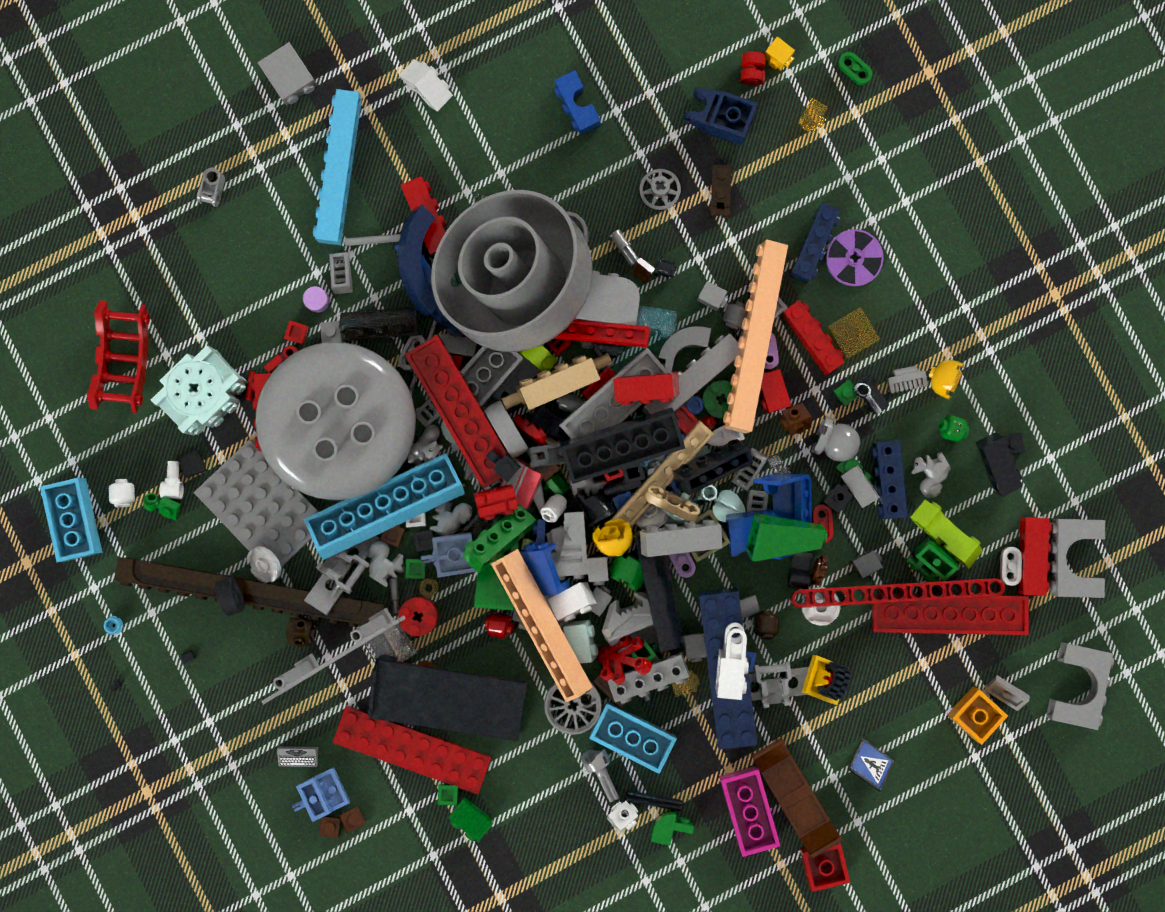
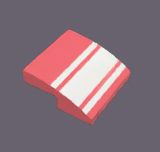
[500,457,544,509]

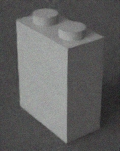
[257,42,317,105]

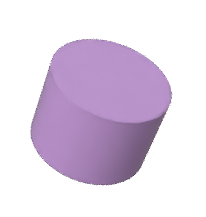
[303,286,330,313]

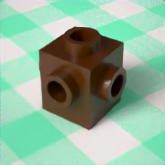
[780,403,811,436]

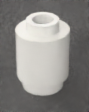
[540,494,567,522]

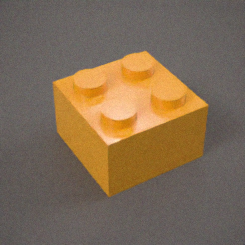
[947,687,1008,745]

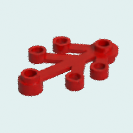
[598,635,652,685]

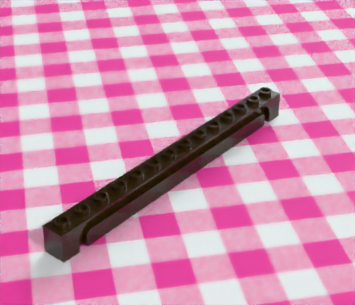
[114,557,387,627]

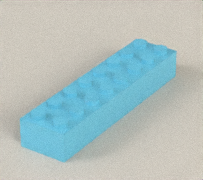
[303,453,465,560]

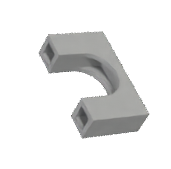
[1049,519,1105,598]
[1046,642,1114,730]

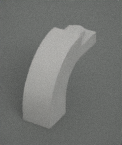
[658,327,711,373]

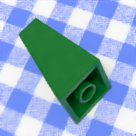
[746,513,827,562]
[474,552,515,610]

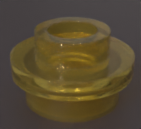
[419,578,439,598]

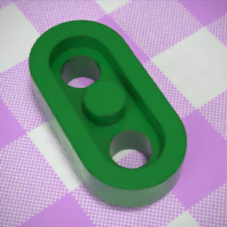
[838,52,872,85]

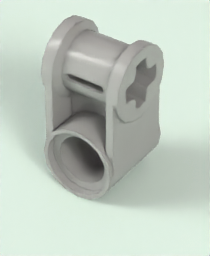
[197,168,225,207]

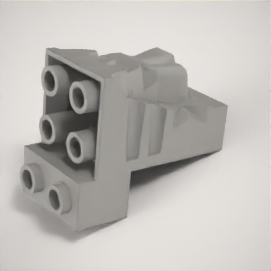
[546,512,609,585]

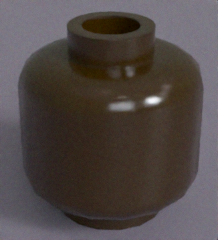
[754,610,779,640]

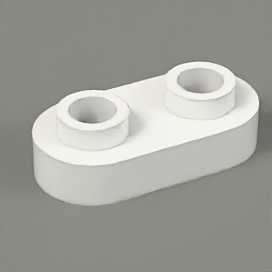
[1000,547,1022,586]

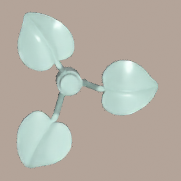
[663,445,746,525]

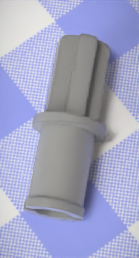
[610,230,639,266]

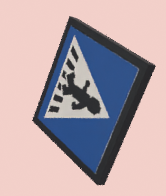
[848,739,894,792]

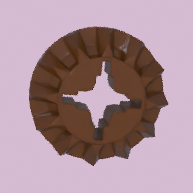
[811,555,828,586]

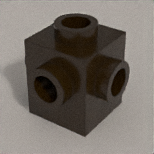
[285,617,317,647]

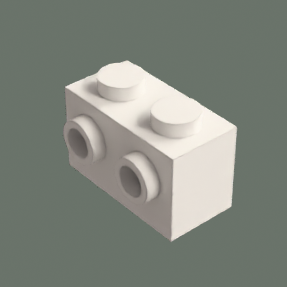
[548,582,597,622]

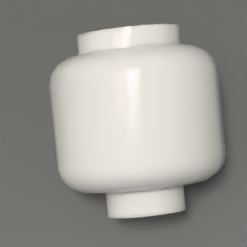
[109,479,135,508]

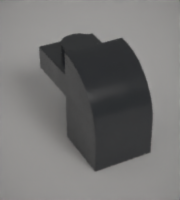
[528,405,570,442]
[622,462,647,493]

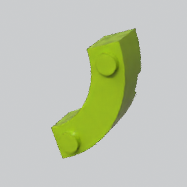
[910,500,983,569]

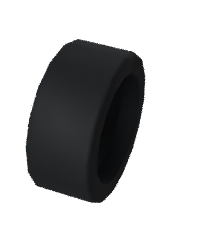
[215,577,245,616]

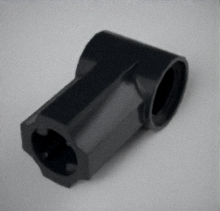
[854,375,889,414]

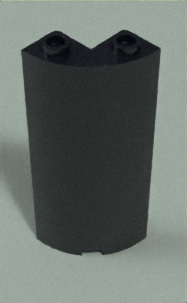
[632,529,686,653]

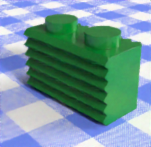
[448,797,494,843]

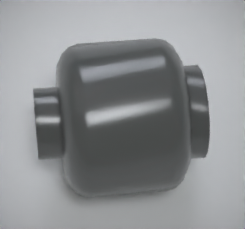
[722,301,748,331]

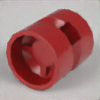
[740,52,766,86]

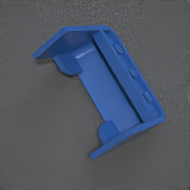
[753,474,812,560]

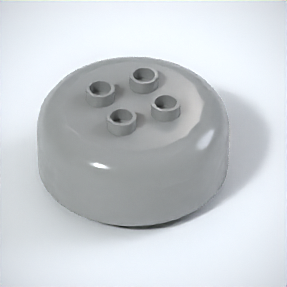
[431,190,593,352]
[255,342,416,500]

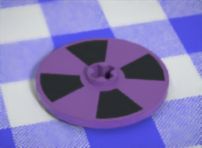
[826,229,884,287]

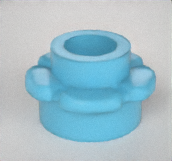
[104,616,123,635]

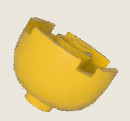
[929,360,964,399]
[593,519,633,556]

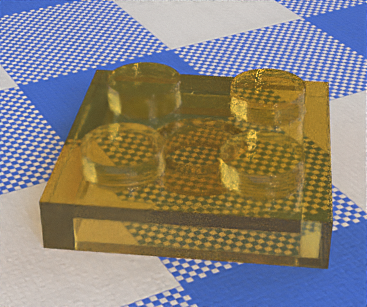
[827,307,880,360]

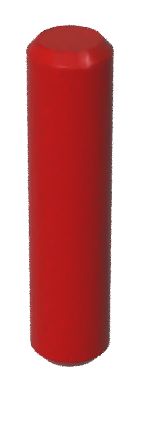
[246,371,256,400]

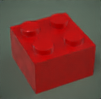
[800,843,850,892]

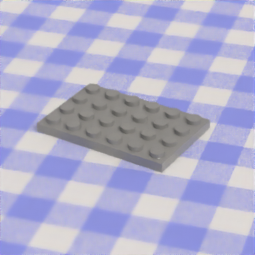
[194,440,319,568]

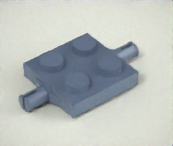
[421,532,476,577]

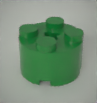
[608,552,644,591]

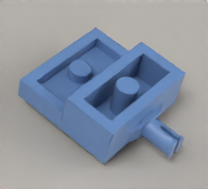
[292,767,350,822]

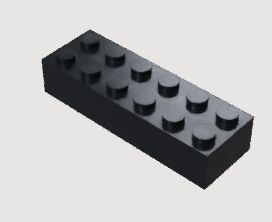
[560,407,686,484]

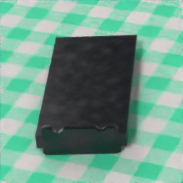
[368,654,527,741]

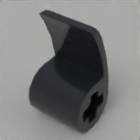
[787,552,814,590]

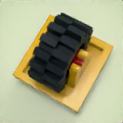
[802,655,851,705]

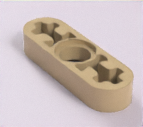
[645,486,700,522]

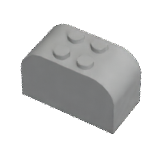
[574,271,640,325]

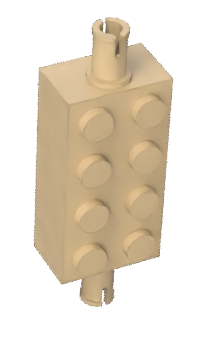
[501,353,612,410]

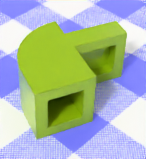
[517,345,558,372]

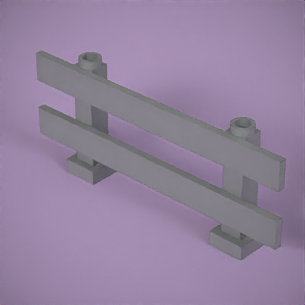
[261,608,406,705]

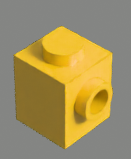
[765,37,795,71]

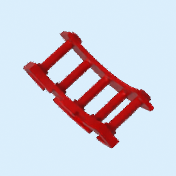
[87,300,150,413]

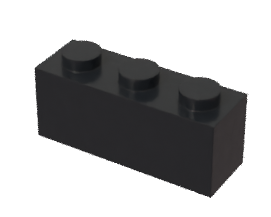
[975,432,1023,497]

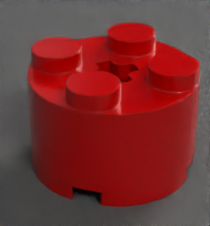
[398,596,439,636]

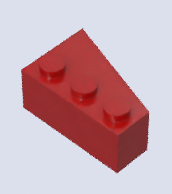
[613,371,680,405]

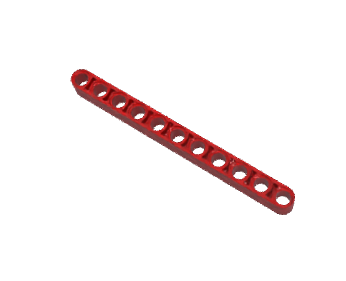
[790,578,1005,608]

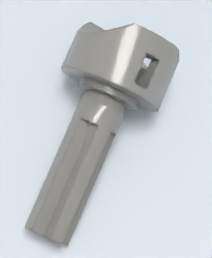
[581,748,619,802]

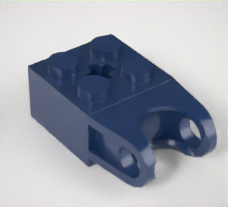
[683,88,758,146]

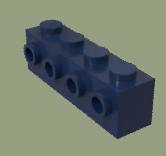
[789,202,840,284]
[871,440,908,519]

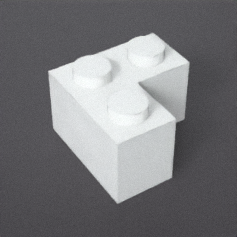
[399,59,453,112]

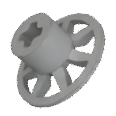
[639,169,681,210]

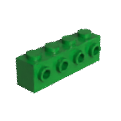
[462,504,536,573]

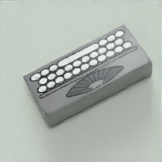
[277,746,318,767]

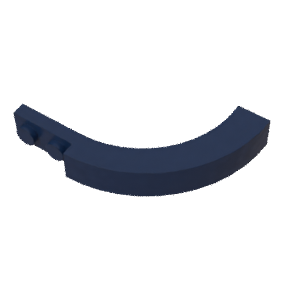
[398,205,464,337]

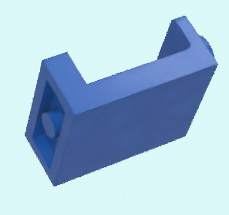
[519,542,571,595]

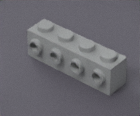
[640,520,722,557]
[607,652,690,704]

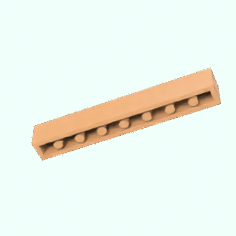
[491,549,592,702]

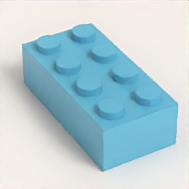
[40,478,103,562]
[589,700,677,774]

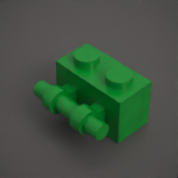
[906,535,959,582]

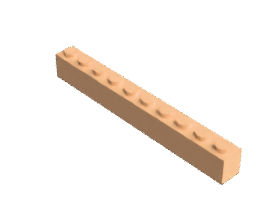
[723,239,788,434]

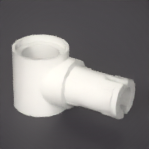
[160,461,184,499]

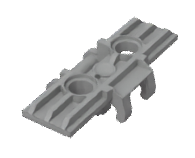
[304,536,380,615]
[749,661,809,708]

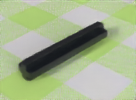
[625,790,682,811]

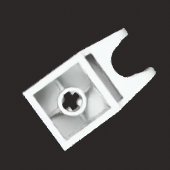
[715,622,749,700]

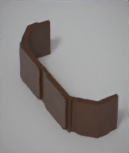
[751,738,843,858]

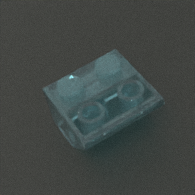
[636,305,677,339]

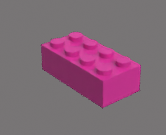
[719,766,780,857]

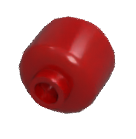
[485,612,515,639]

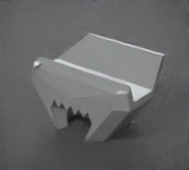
[602,592,657,653]

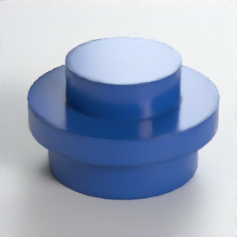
[684,396,704,415]

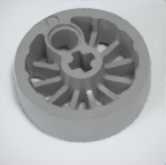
[484,401,529,459]
[544,680,602,735]

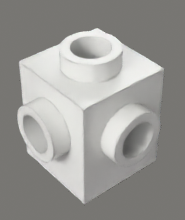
[607,801,638,834]

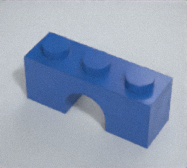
[553,70,601,136]

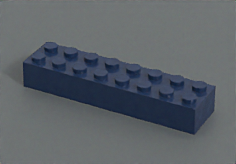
[699,587,757,750]

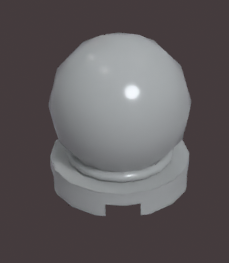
[811,416,861,462]

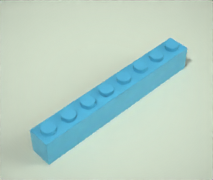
[313,89,362,245]

